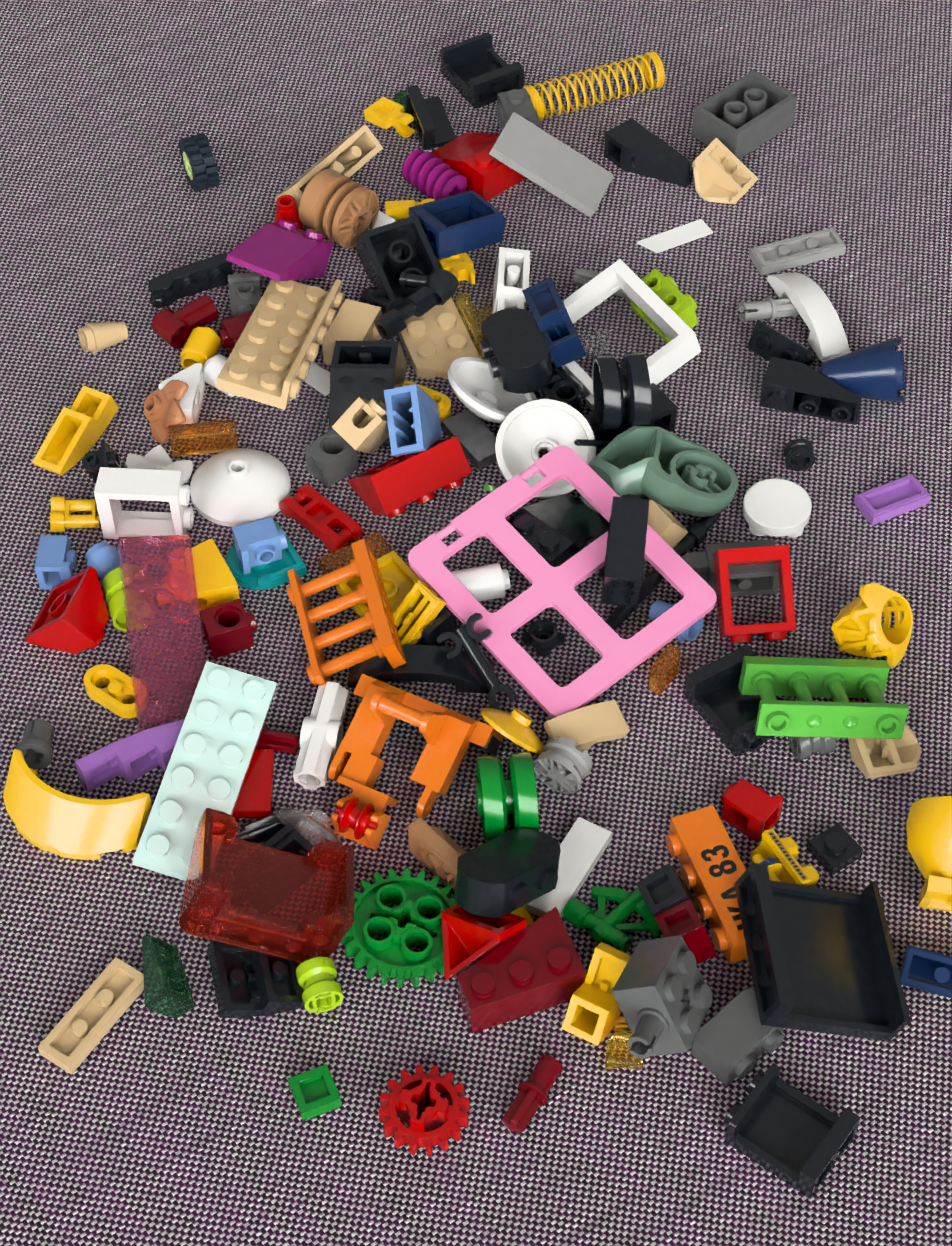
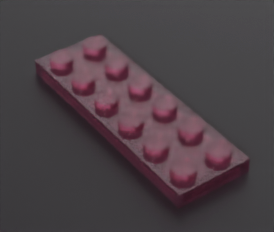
[118,535,206,732]

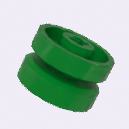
[475,752,539,841]

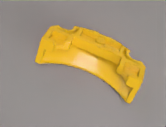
[3,749,152,860]

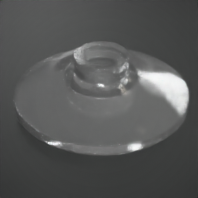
[276,807,345,854]

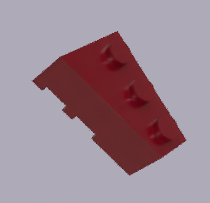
[457,907,586,1034]

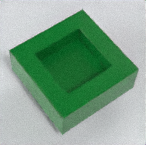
[288,1064,342,1121]

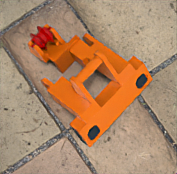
[328,674,504,851]

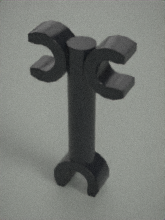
[436,613,516,709]

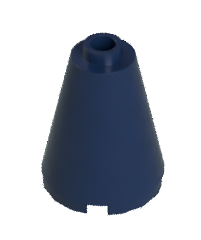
[817,337,906,403]

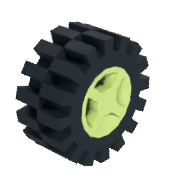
[179,133,219,192]

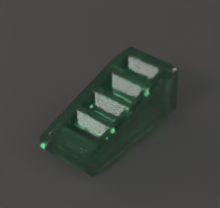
[142,934,194,1019]

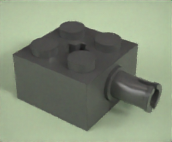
[612,935,713,1059]

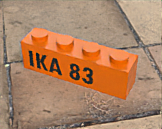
[665,805,748,964]

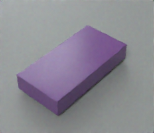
[854,473,931,526]

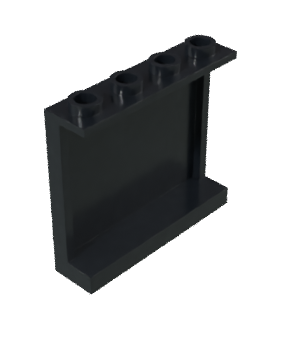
[734,863,910,1041]

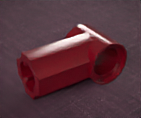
[152,295,219,349]

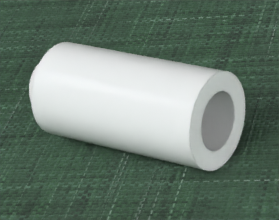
[451,563,511,602]

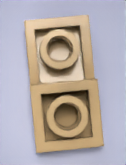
[543,700,630,752]

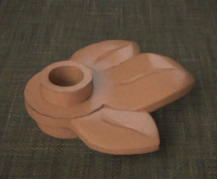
[143,380,189,444]

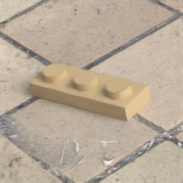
[38,957,149,1075]

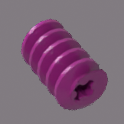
[402,148,467,200]

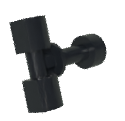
[361,286,437,340]

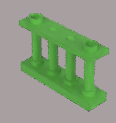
[738,656,909,739]

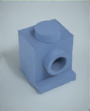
[232,516,288,575]
[35,535,77,590]

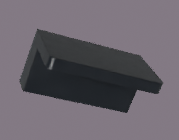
[406,85,456,150]

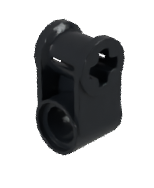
[533,364,582,414]

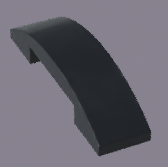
[347,645,493,694]

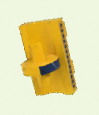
[750,829,819,887]

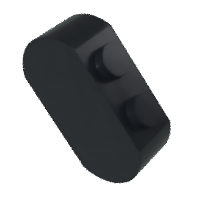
[479,308,553,394]
[454,828,561,918]

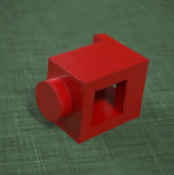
[721,778,784,843]

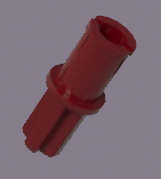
[255,724,300,754]
[503,1055,564,1133]

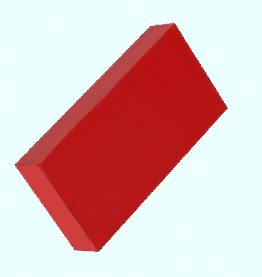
[233,749,275,819]

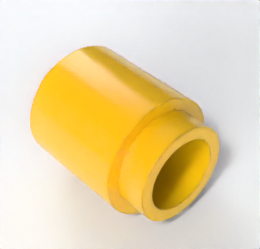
[180,327,221,369]

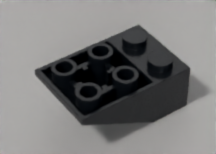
[328,341,407,447]

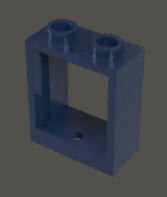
[409,190,505,260]

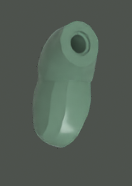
[580,426,739,517]

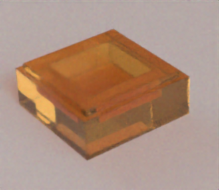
[649,644,681,695]

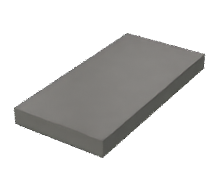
[489,112,614,218]

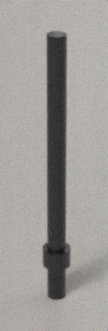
[605,513,719,631]

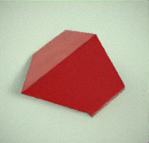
[441,904,527,981]

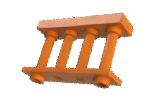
[286,538,406,686]

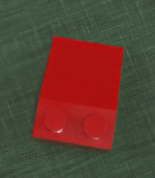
[431,132,526,201]

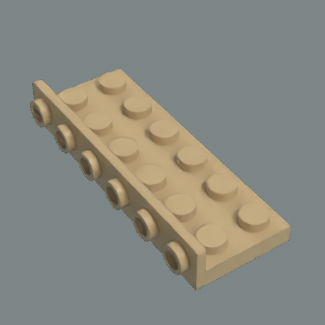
[216,279,345,410]

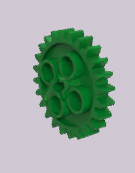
[339,867,457,989]

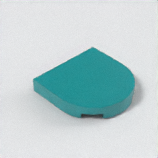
[226,521,307,590]

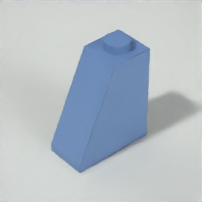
[384,384,442,457]

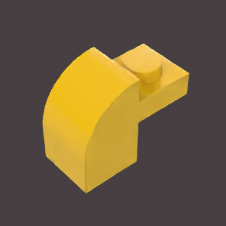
[561,942,631,1046]

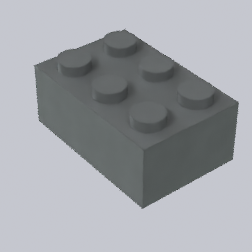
[692,70,797,160]

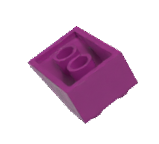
[226,218,334,281]

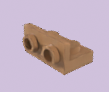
[408,817,466,893]

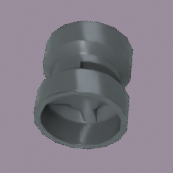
[787,736,836,761]

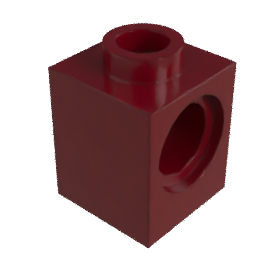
[199,599,257,659]
[654,899,717,965]

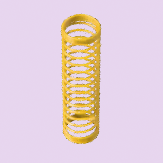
[522,51,665,121]

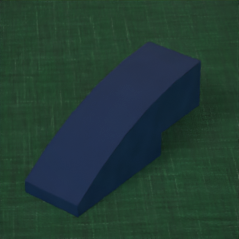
[522,278,586,368]

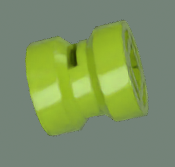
[296,957,344,1013]

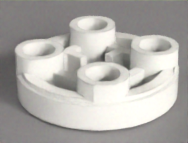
[742,478,812,538]

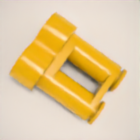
[50,496,99,532]

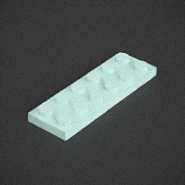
[133,661,277,883]

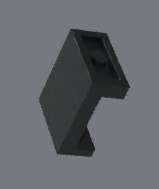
[441,32,524,109]
[685,645,794,757]
[724,1063,860,1199]

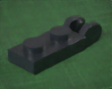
[148,253,233,309]

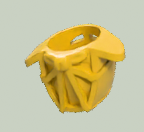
[831,583,913,668]

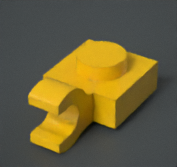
[364,97,415,138]

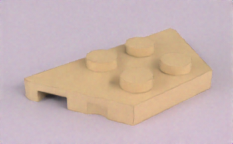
[398,297,481,380]

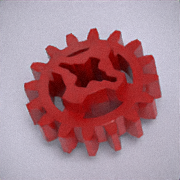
[379,1065,470,1156]

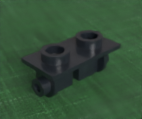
[747,320,815,367]
[82,439,128,483]

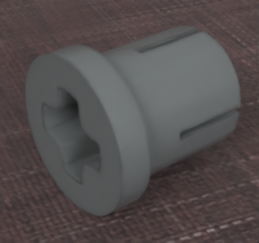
[16,719,55,769]

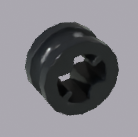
[783,439,815,471]

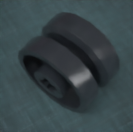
[592,352,652,430]

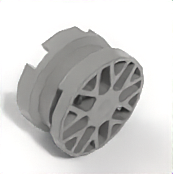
[533,736,593,794]

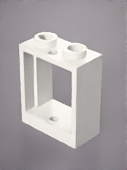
[94,467,194,542]

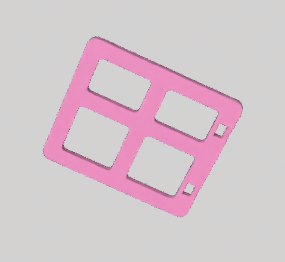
[408,446,717,718]

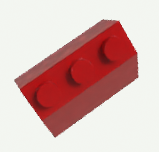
[348,436,473,518]

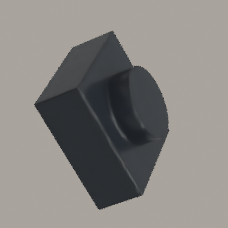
[807,823,863,876]

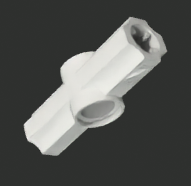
[293,681,350,790]

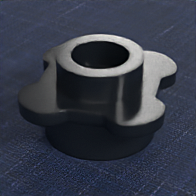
[522,620,565,656]

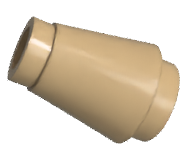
[78,321,128,354]

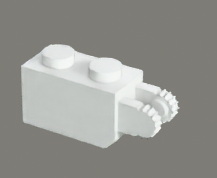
[492,247,530,314]

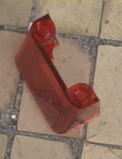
[179,808,354,963]

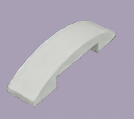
[767,272,850,361]

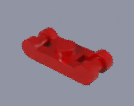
[278,484,363,555]

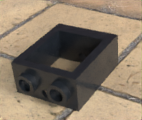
[601,494,649,607]

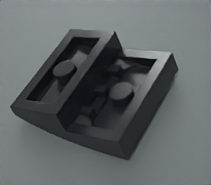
[207,934,304,1018]

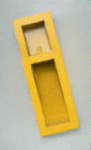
[32,385,119,476]

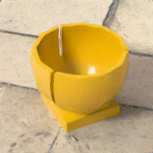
[906,796,952,912]

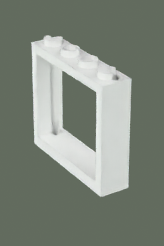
[535,259,701,411]

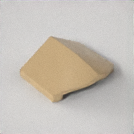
[692,137,759,204]
[848,723,922,779]

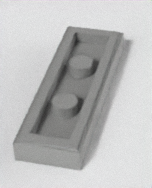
[749,227,846,276]

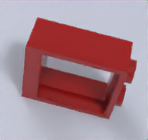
[713,545,796,644]

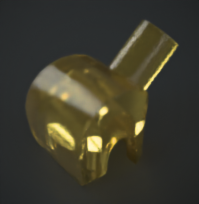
[605,1017,644,1070]

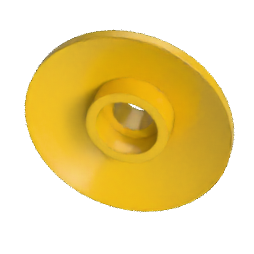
[480,708,544,754]

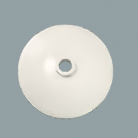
[447,357,537,424]
[495,399,596,499]
[190,448,291,527]

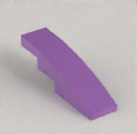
[75,719,185,792]

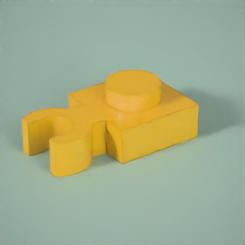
[436,252,476,288]

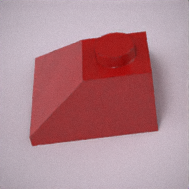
[24,566,109,655]

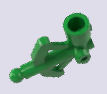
[562,886,661,952]

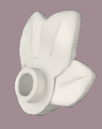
[126,445,193,483]

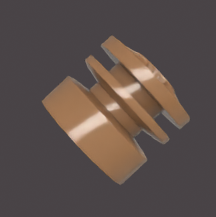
[298,168,379,249]

